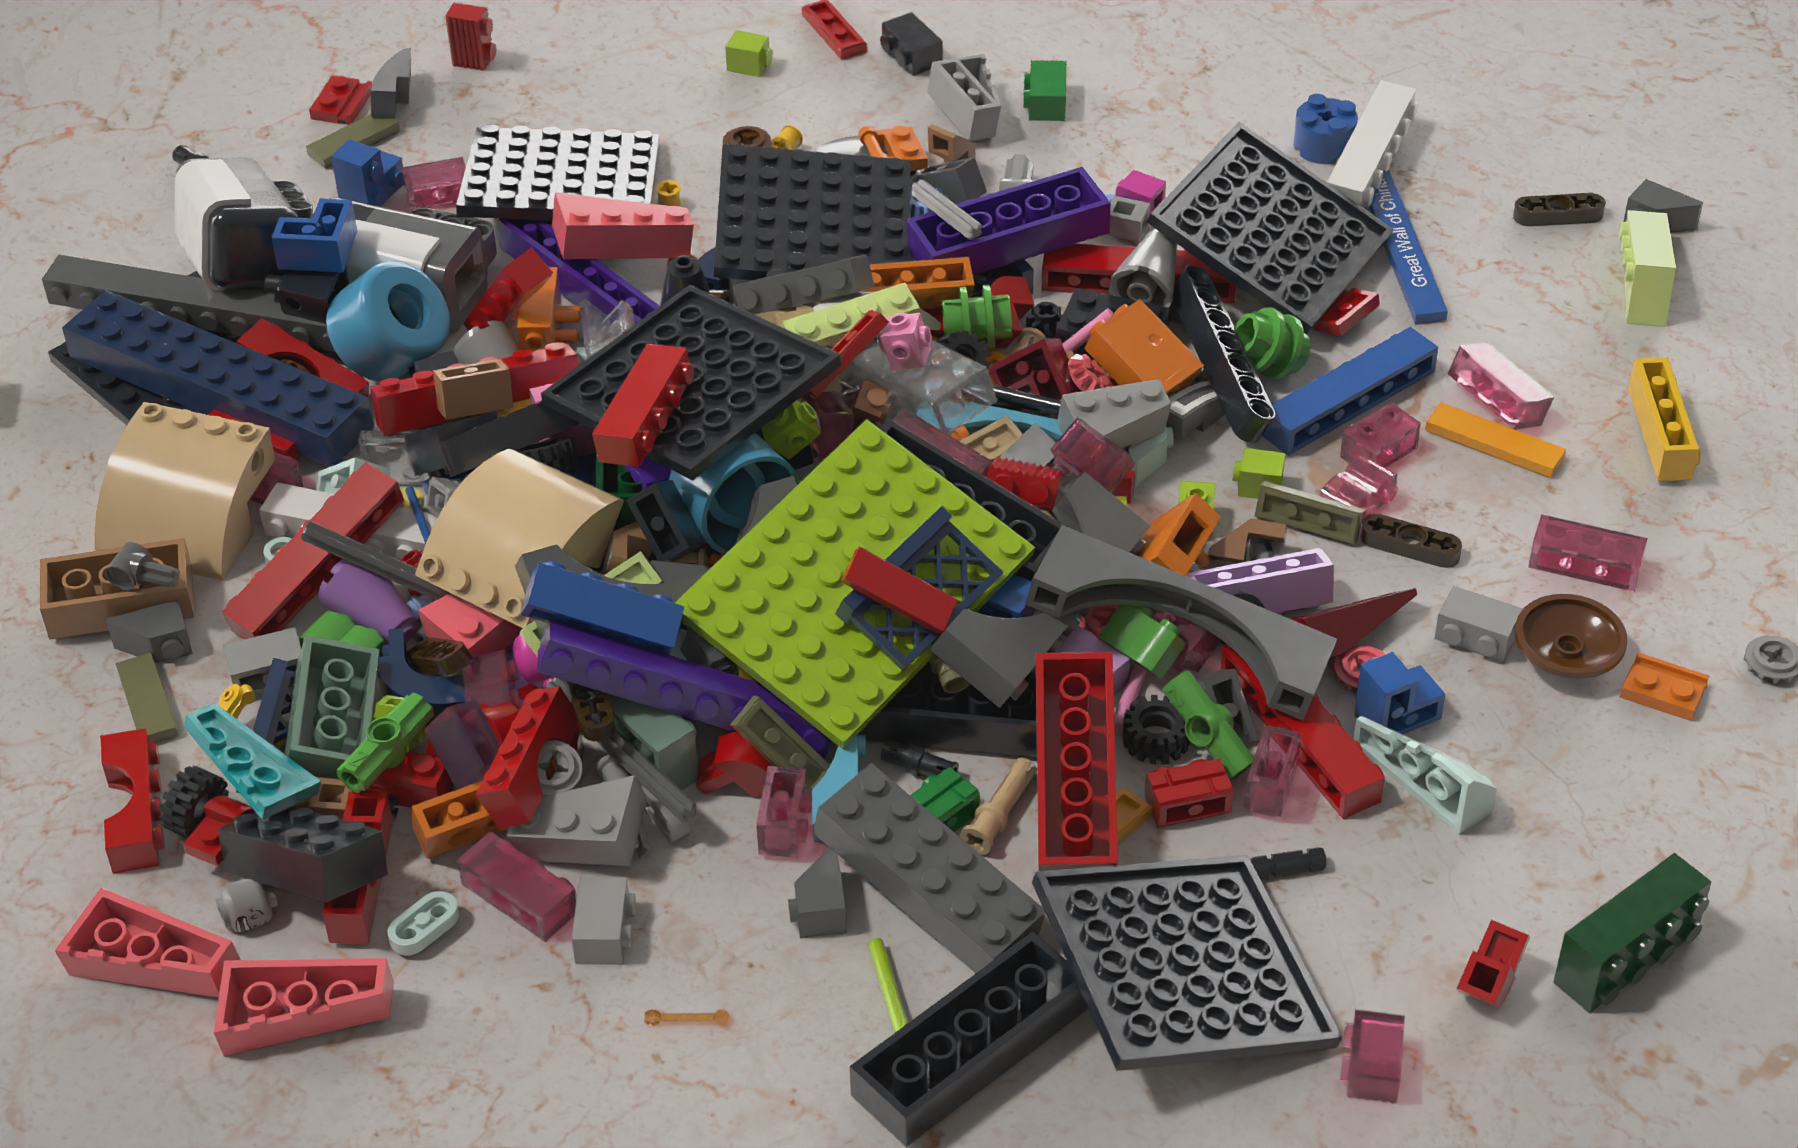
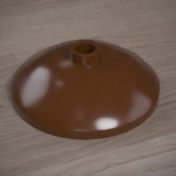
[1515,594,1628,679]

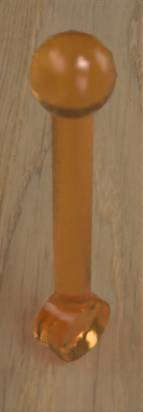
[644,1009,730,1026]

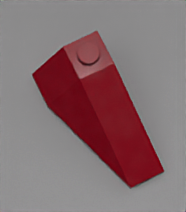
[1289,588,1418,665]

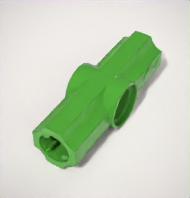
[1162,670,1256,781]
[337,692,434,794]

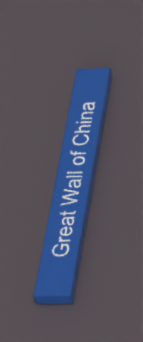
[1368,169,1448,323]

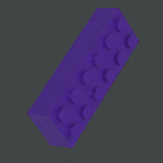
[907,166,1111,275]

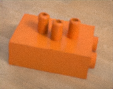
[517,267,582,352]
[1084,299,1204,396]
[1136,493,1221,576]

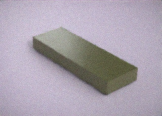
[306,114,400,168]
[1255,481,1365,545]
[115,653,179,743]
[730,696,830,800]

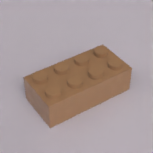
[40,538,195,640]

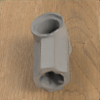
[999,154,1034,191]

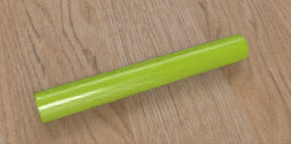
[868,938,908,1033]

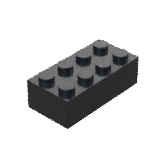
[218,807,388,902]

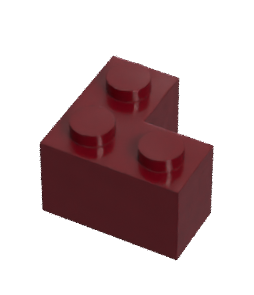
[987,338,1082,415]

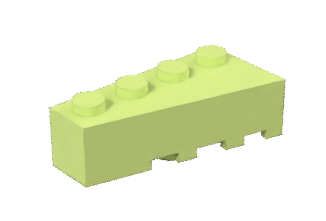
[1619,210,1676,327]

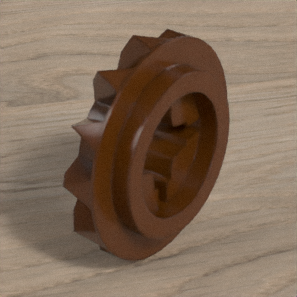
[722,126,771,147]

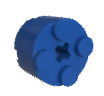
[1293,94,1358,164]

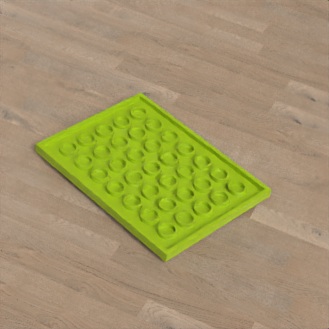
[675,419,1035,749]

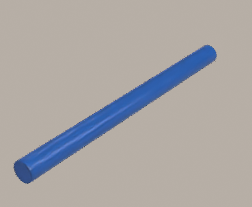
[405,486,430,545]

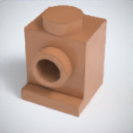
[843,379,890,427]

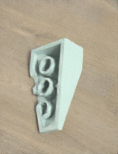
[1353,716,1497,835]

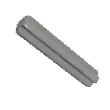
[912,180,982,240]

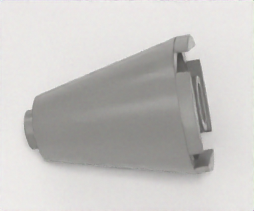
[1109,229,1178,308]
[453,320,519,365]

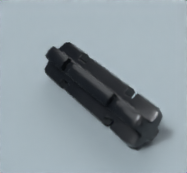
[1250,847,1327,879]

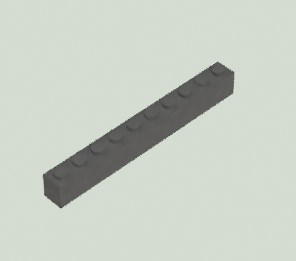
[42,254,336,352]

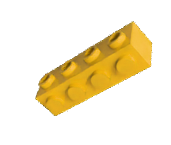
[1628,357,1701,481]

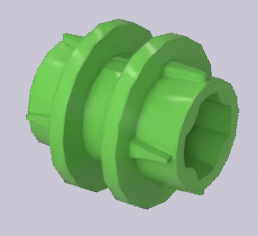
[942,285,1012,351]
[1235,307,1311,379]

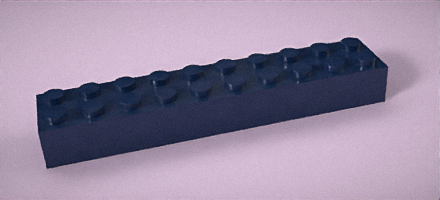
[62,290,374,467]

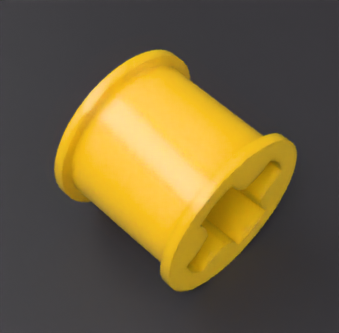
[771,125,803,150]
[656,180,682,207]

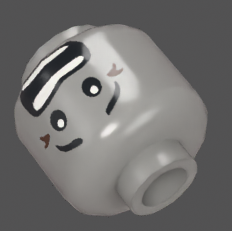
[216,878,278,933]

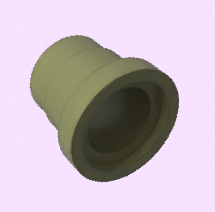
[929,653,970,693]

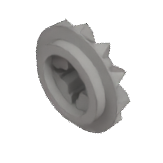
[1744,636,1798,684]
[538,740,582,796]

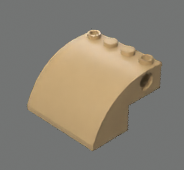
[94,402,275,581]
[415,449,624,628]

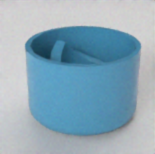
[326,261,450,382]
[669,433,799,554]

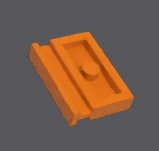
[1620,653,1709,721]

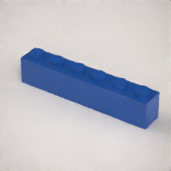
[1262,326,1439,456]

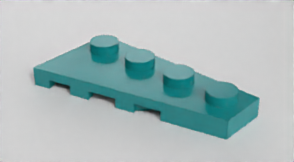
[184,703,321,820]

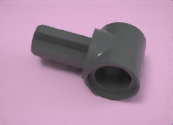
[105,542,180,590]

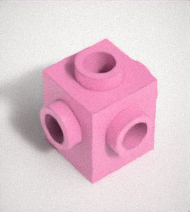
[878,313,932,371]

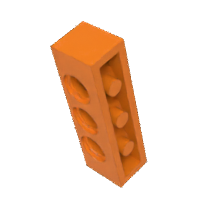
[855,257,975,309]
[412,759,561,859]

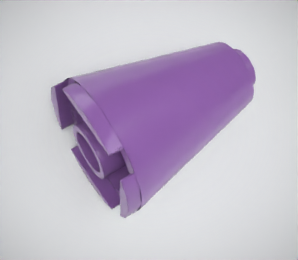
[318,559,417,644]

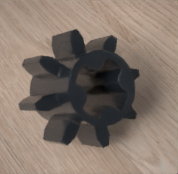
[1026,302,1063,339]

